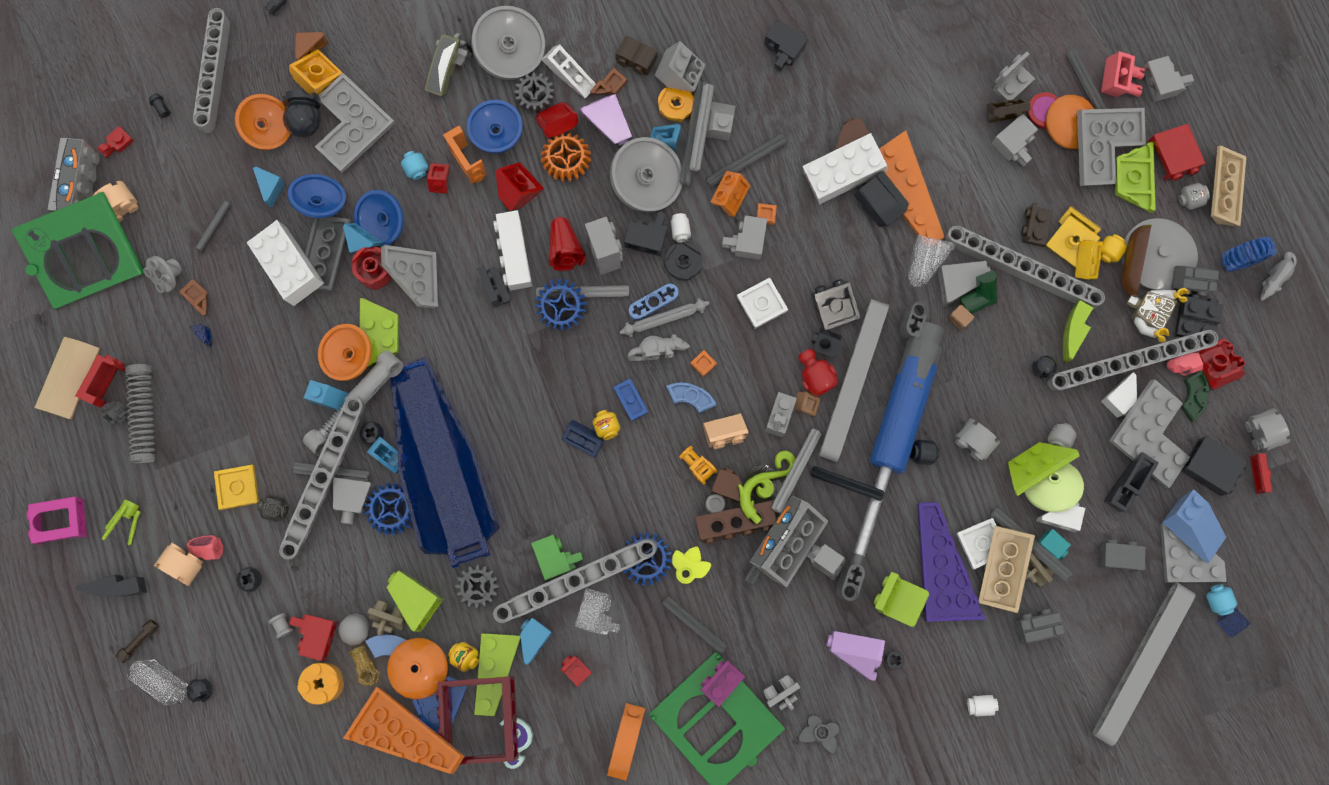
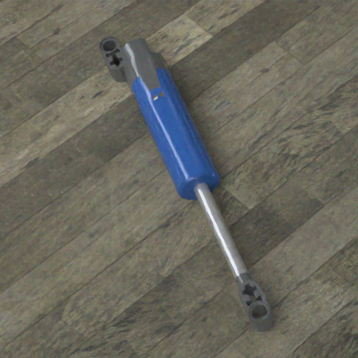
[836,301,944,601]

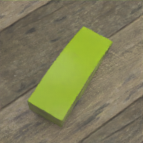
[1063,300,1093,363]

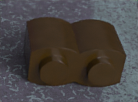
[615,36,658,75]

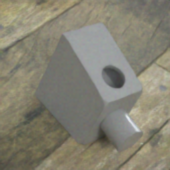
[333,478,375,525]

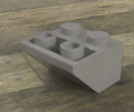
[655,41,705,92]

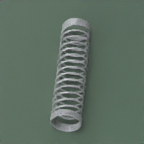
[125,364,156,463]

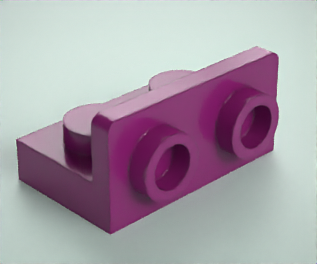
[701,660,745,707]

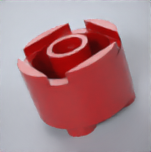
[352,247,392,290]

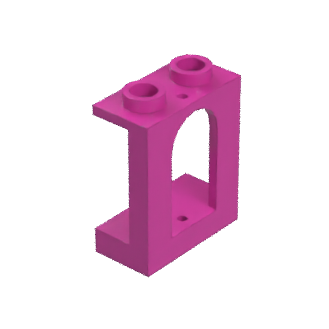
[27,497,87,545]

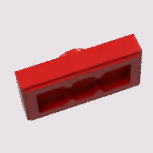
[1250,453,1272,494]

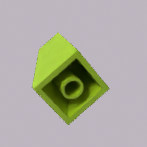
[387,571,444,632]

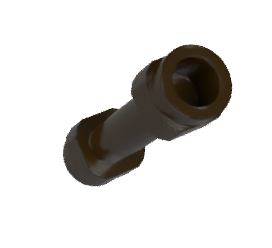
[115,619,159,663]

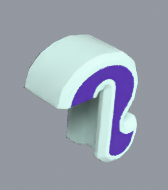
[500,717,533,769]

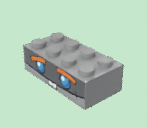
[47,138,100,213]
[750,496,828,587]

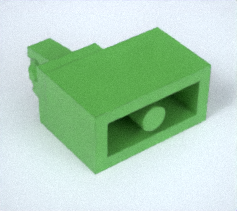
[531,535,584,581]

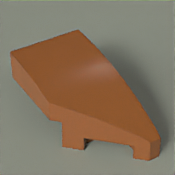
[590,68,628,95]
[179,279,208,316]

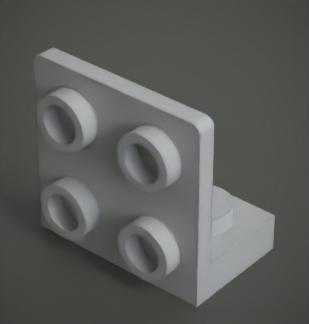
[993,52,1035,101]

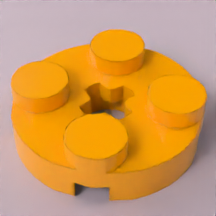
[658,87,694,122]

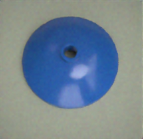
[467,100,523,154]
[288,174,346,218]
[354,190,404,247]

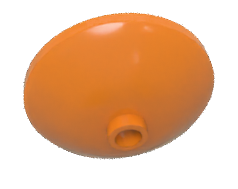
[234,94,290,150]
[1046,95,1094,149]
[318,324,372,381]
[387,638,448,699]

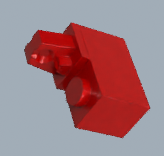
[289,614,338,661]

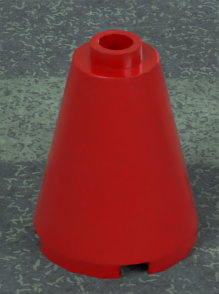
[548,217,586,271]

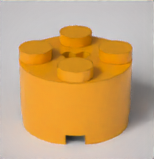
[297,663,344,704]

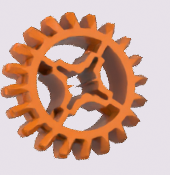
[541,132,591,182]

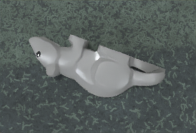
[1261,252,1297,301]
[628,334,690,361]

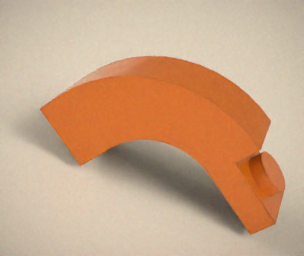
[607,703,645,781]

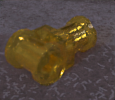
[349,645,380,686]

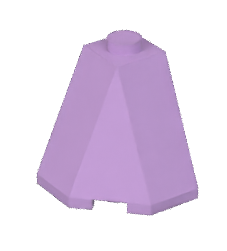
[579,94,632,145]
[826,631,885,681]

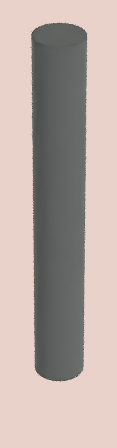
[195,200,231,252]

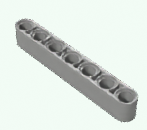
[193,8,230,134]

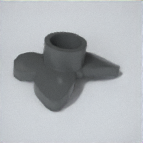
[798,716,839,754]

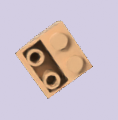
[703,414,748,450]

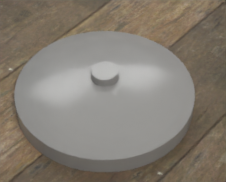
[471,6,545,80]
[610,137,682,213]
[1121,218,1198,291]

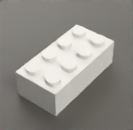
[803,133,887,205]
[247,220,324,306]

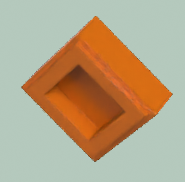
[756,203,777,225]
[690,350,717,377]

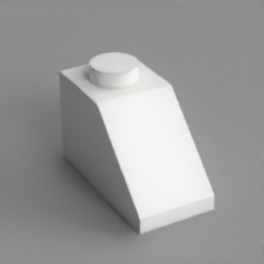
[1101,372,1137,418]
[1036,503,1085,532]

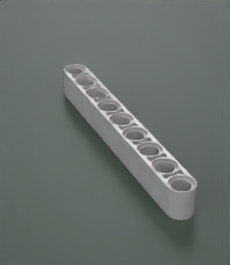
[944,226,1105,310]
[819,299,889,462]
[1047,330,1218,391]
[1093,583,1195,746]

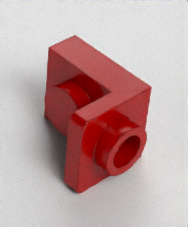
[427,163,450,193]
[560,655,592,687]

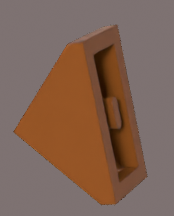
[295,32,329,61]

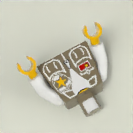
[1126,288,1189,343]

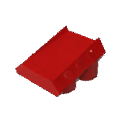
[535,102,579,138]
[1196,338,1246,390]

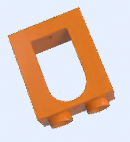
[443,126,487,184]

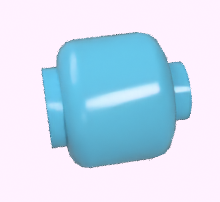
[401,151,429,180]
[1206,584,1237,615]

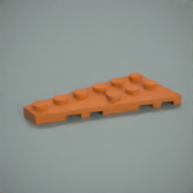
[879,130,944,249]
[343,687,465,774]

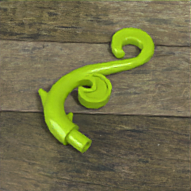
[738,451,796,524]

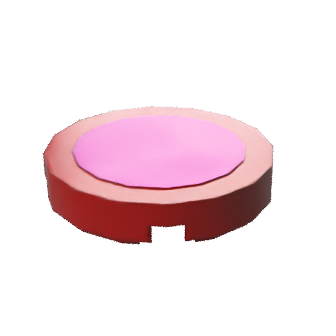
[1026,92,1058,129]

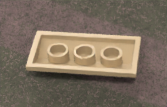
[1211,145,1246,227]
[35,337,101,420]
[979,526,1035,613]

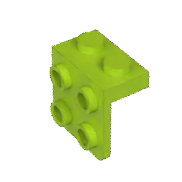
[874,572,929,627]

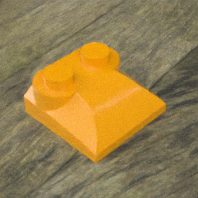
[289,49,342,95]

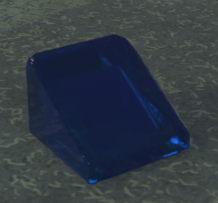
[189,324,212,347]
[1218,609,1251,637]

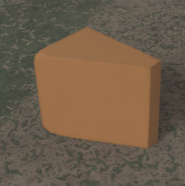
[948,305,974,331]
[793,392,820,416]

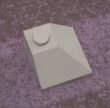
[706,102,736,141]

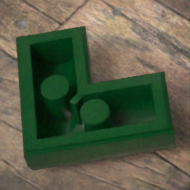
[960,270,998,314]

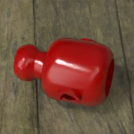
[798,348,838,397]

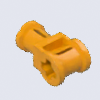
[679,446,718,485]

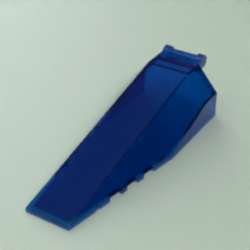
[390,357,500,568]

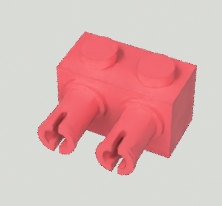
[1101,51,1145,98]

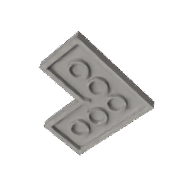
[315,73,395,173]
[1077,108,1146,186]
[1109,379,1190,488]

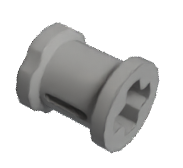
[268,613,294,639]

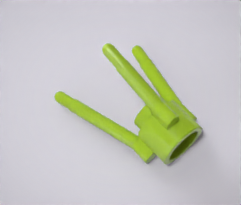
[102,499,141,546]

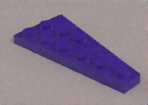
[917,502,986,622]

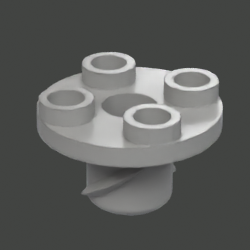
[143,256,182,293]

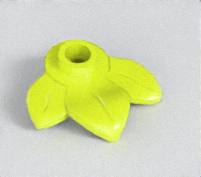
[672,546,711,584]

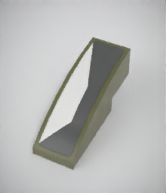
[425,34,461,96]

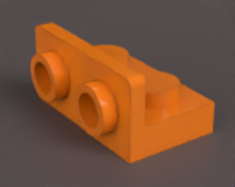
[711,171,751,217]

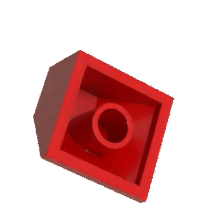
[495,162,544,211]

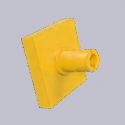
[1046,215,1100,268]

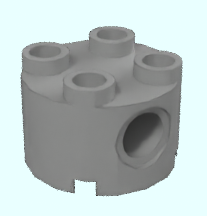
[1244,408,1290,452]
[954,418,1000,461]

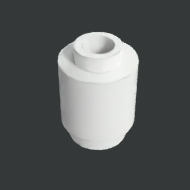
[670,213,691,243]
[967,695,998,716]

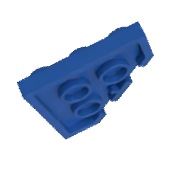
[412,665,468,734]

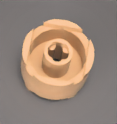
[93,181,139,222]
[154,543,203,586]

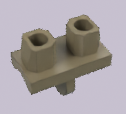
[1025,552,1054,587]
[368,600,405,636]

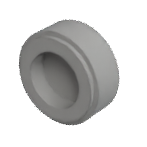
[705,494,725,513]

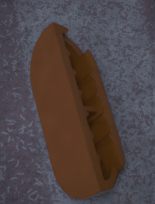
[1120,225,1152,298]

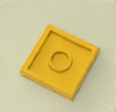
[214,465,259,510]

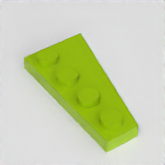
[474,633,521,716]

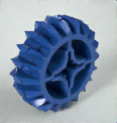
[1221,237,1277,272]
[535,279,587,330]
[364,483,418,536]
[621,532,672,586]

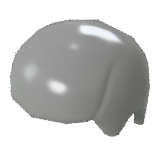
[338,613,370,646]

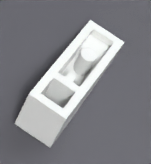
[541,44,596,99]

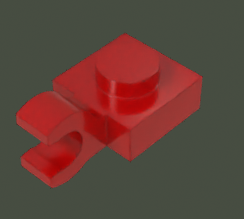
[97,126,134,158]

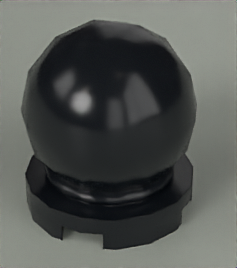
[282,90,321,138]

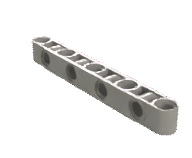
[279,397,365,559]
[493,538,658,623]

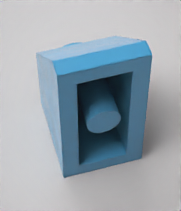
[304,380,349,410]
[520,618,553,665]

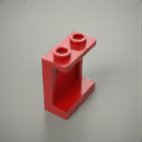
[1147,124,1206,181]
[75,354,125,408]

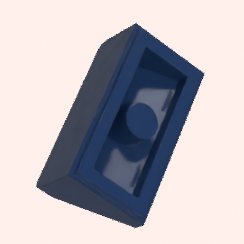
[561,420,605,458]

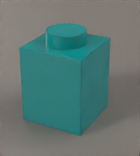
[1037,529,1071,560]

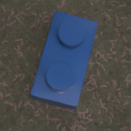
[613,379,648,422]

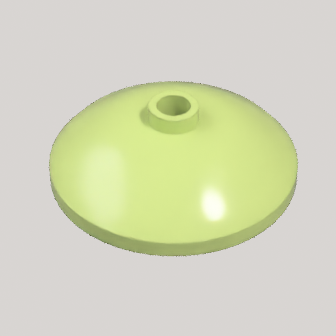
[1024,463,1084,512]

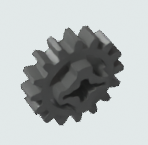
[514,72,555,113]
[455,565,499,608]

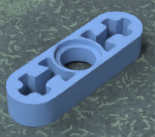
[629,284,678,321]

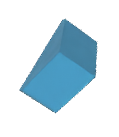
[650,124,681,152]
[253,167,285,207]
[343,223,384,253]
[367,437,407,473]

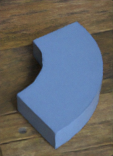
[666,382,717,413]
[366,635,406,658]

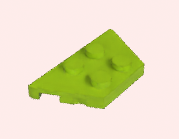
[1115,142,1156,213]
[360,298,399,370]
[1008,442,1079,496]

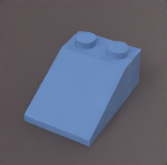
[1162,489,1226,563]

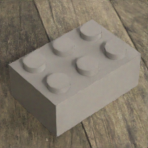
[585,217,623,275]

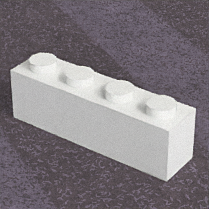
[493,210,532,291]

